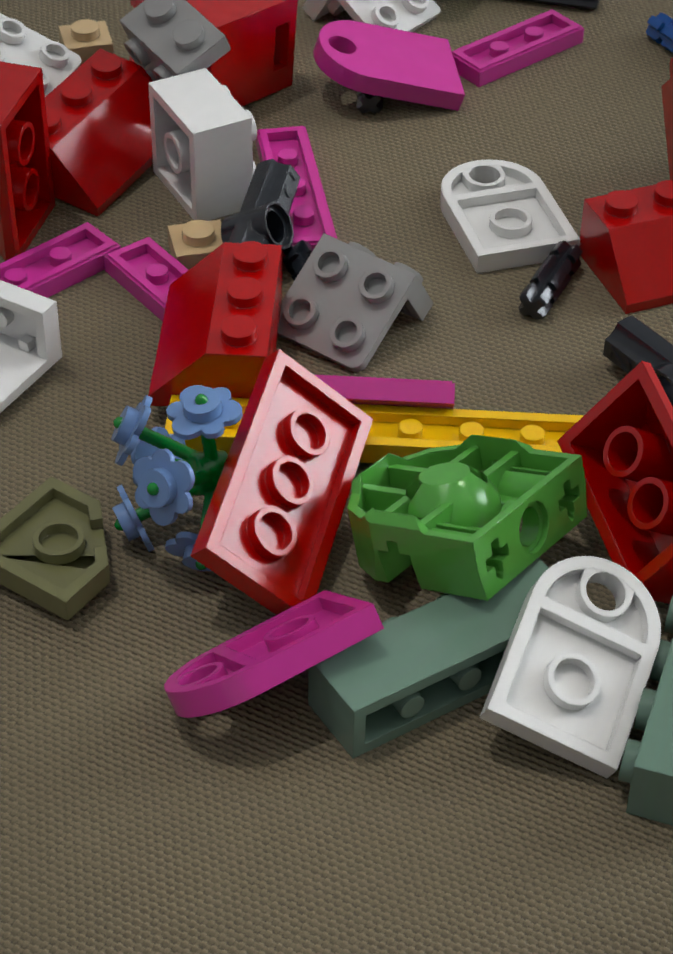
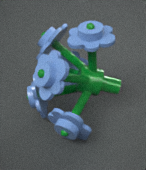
[111,385,243,571]

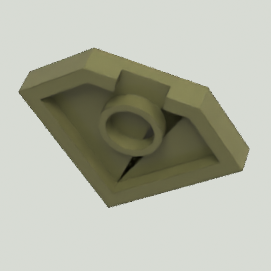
[0,476,110,621]

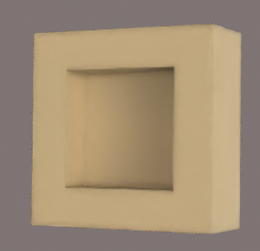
[59,19,114,65]
[167,220,223,269]

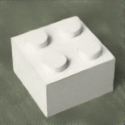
[148,68,257,221]

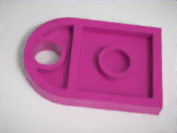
[313,20,465,111]
[164,590,384,718]

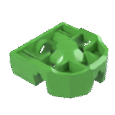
[347,435,587,601]

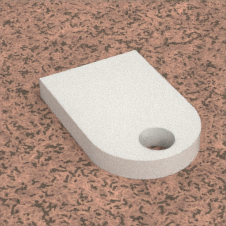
[440,159,580,274]
[479,556,661,778]

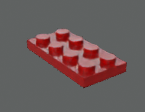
[190,349,373,615]

